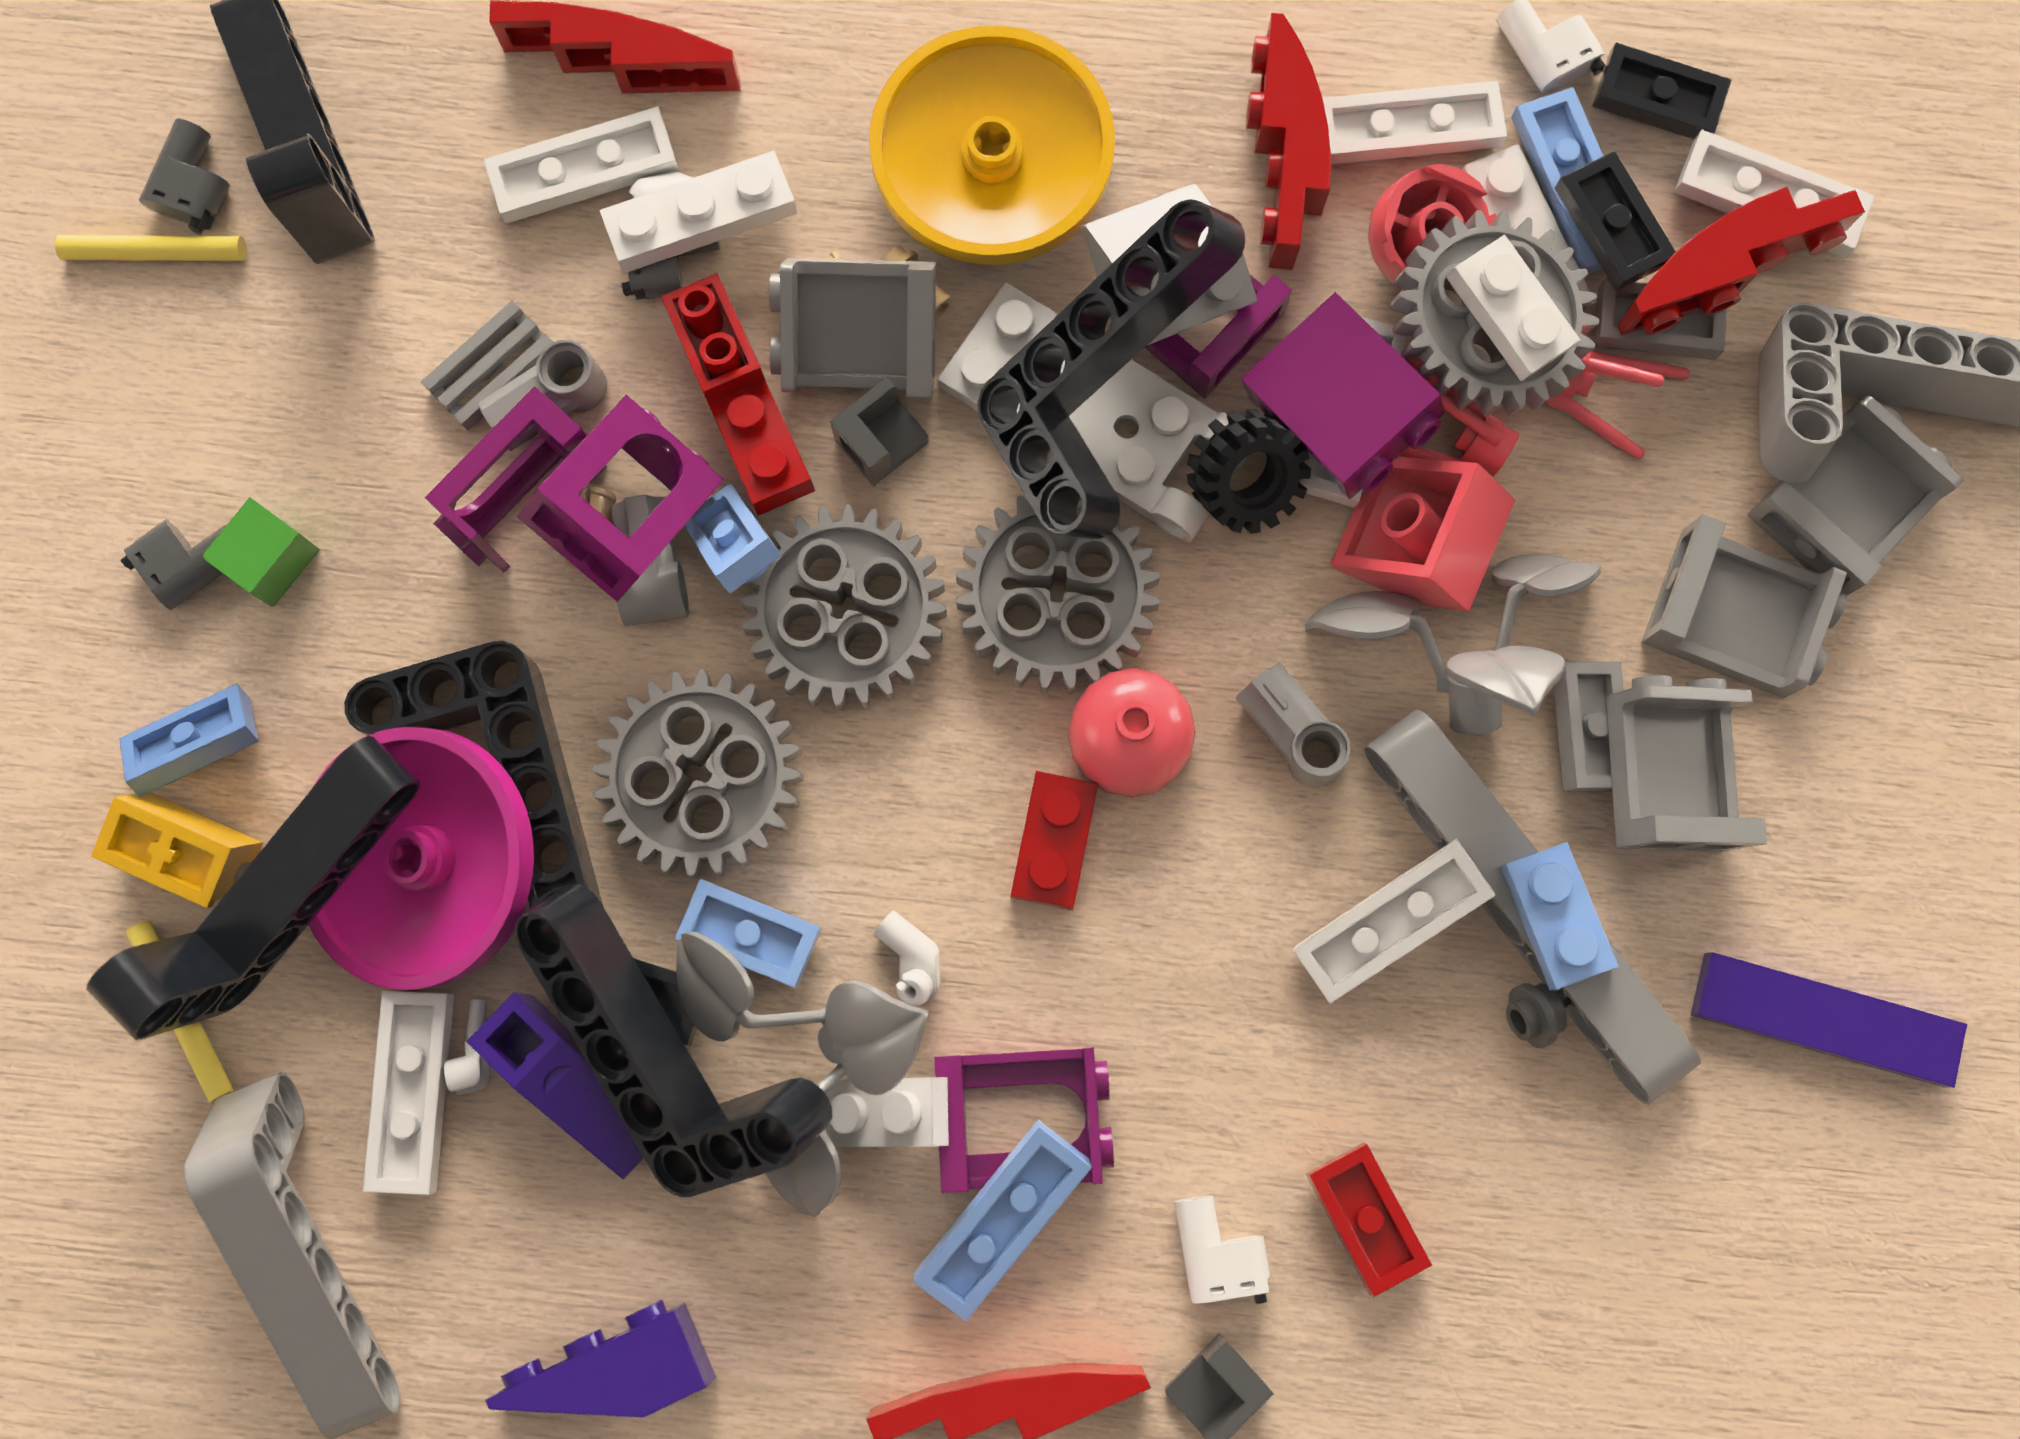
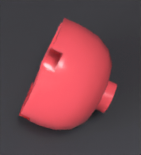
[1368,164,1496,292]
[1068,668,1196,798]

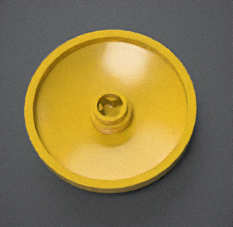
[869,25,1115,265]

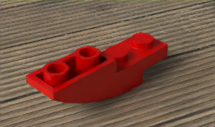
[1246,13,1331,270]
[1617,187,1865,336]
[661,273,815,516]

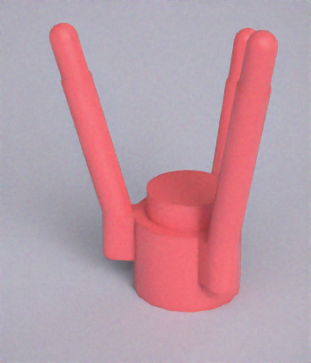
[1546,351,1690,459]
[1400,357,1520,476]

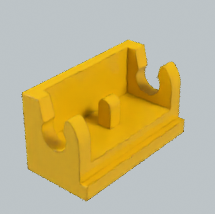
[91,792,264,908]

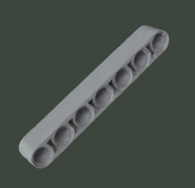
[1364,709,1701,1105]

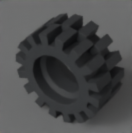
[1186,409,1311,534]

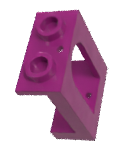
[1096,275,1293,399]
[425,386,607,573]
[517,394,724,602]
[934,1047,1114,1193]

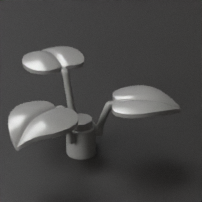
[1305,554,1601,734]
[676,931,929,1217]

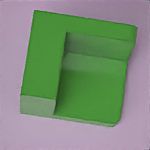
[203,497,320,607]

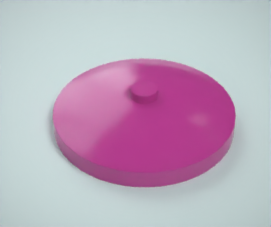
[308,727,534,990]

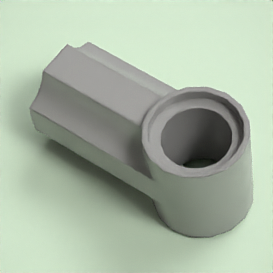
[477,340,607,451]
[612,495,689,626]
[1236,662,1351,788]

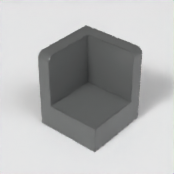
[830,377,928,486]
[1165,1333,1274,1439]

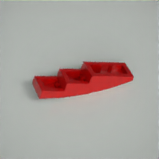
[489,0,741,94]
[866,1363,1151,1439]

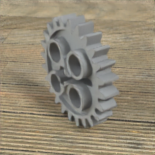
[1390,210,1599,417]
[956,495,1160,694]
[740,505,947,711]
[592,669,804,879]

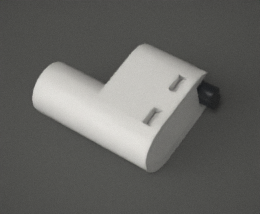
[1496,0,1606,95]
[1174,1195,1271,1304]

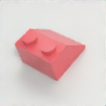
[1330,457,1515,612]

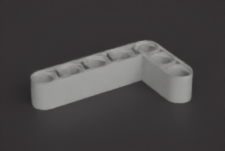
[1758,303,2020,483]
[184,1072,400,1439]

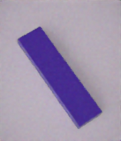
[1690,952,1967,1088]

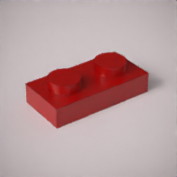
[1010,771,1098,911]
[1306,1143,1433,1297]

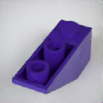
[466,992,644,1179]
[485,1300,716,1418]

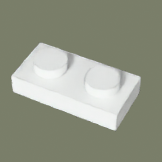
[1446,235,1580,382]
[826,1077,949,1147]

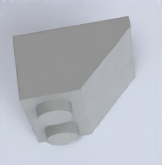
[1081,183,1258,345]

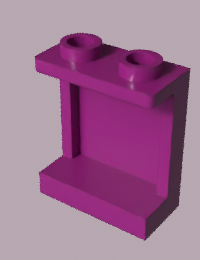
[1241,292,1444,499]

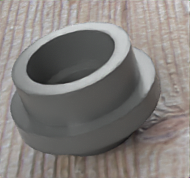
[1506,983,1567,1048]

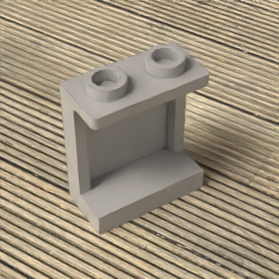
[769,257,936,397]
[1747,396,1964,596]
[1641,514,1847,698]
[1606,675,1767,851]

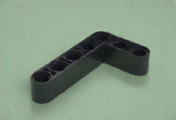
[210,0,375,264]
[977,199,1245,540]
[344,641,603,909]
[86,736,420,1040]
[514,884,832,1198]

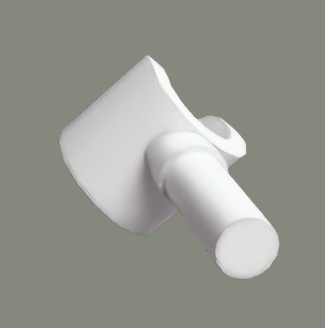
[444,999,491,1095]

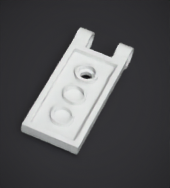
[938,282,1248,542]

